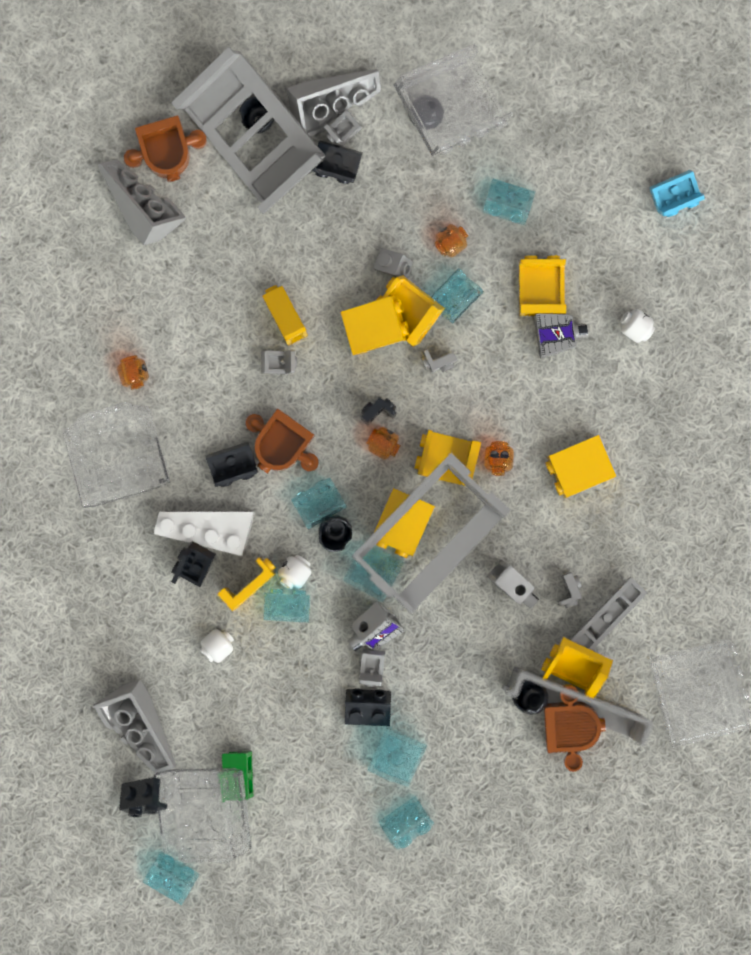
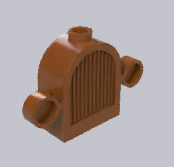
[124,115,207,182]
[246,408,319,474]
[544,684,606,772]

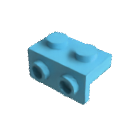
[649,170,705,217]

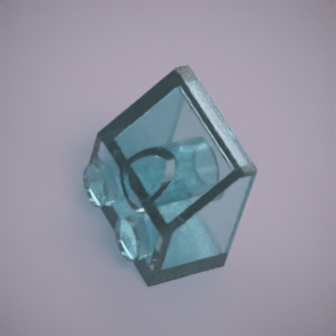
[343,541,404,602]
[367,726,427,787]

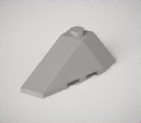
[286,69,381,136]
[98,159,186,245]
[94,679,176,774]

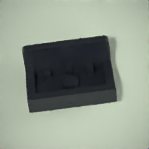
[311,140,363,184]
[361,397,396,426]
[205,442,258,487]
[171,541,216,587]
[345,688,391,726]
[119,777,167,818]

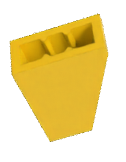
[262,285,308,346]

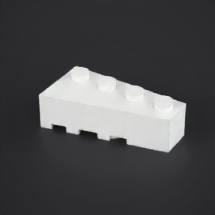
[154,512,255,556]

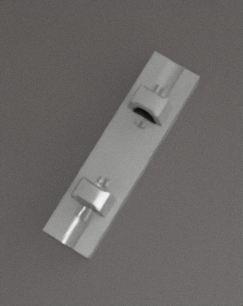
[570,577,647,651]

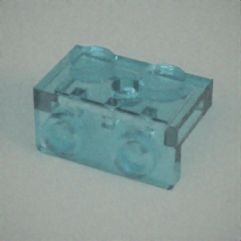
[483,179,535,225]
[431,269,484,324]
[291,478,347,530]
[263,589,311,623]
[378,796,435,850]
[143,852,199,905]

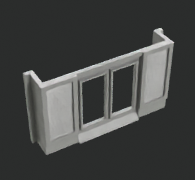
[172,47,325,214]

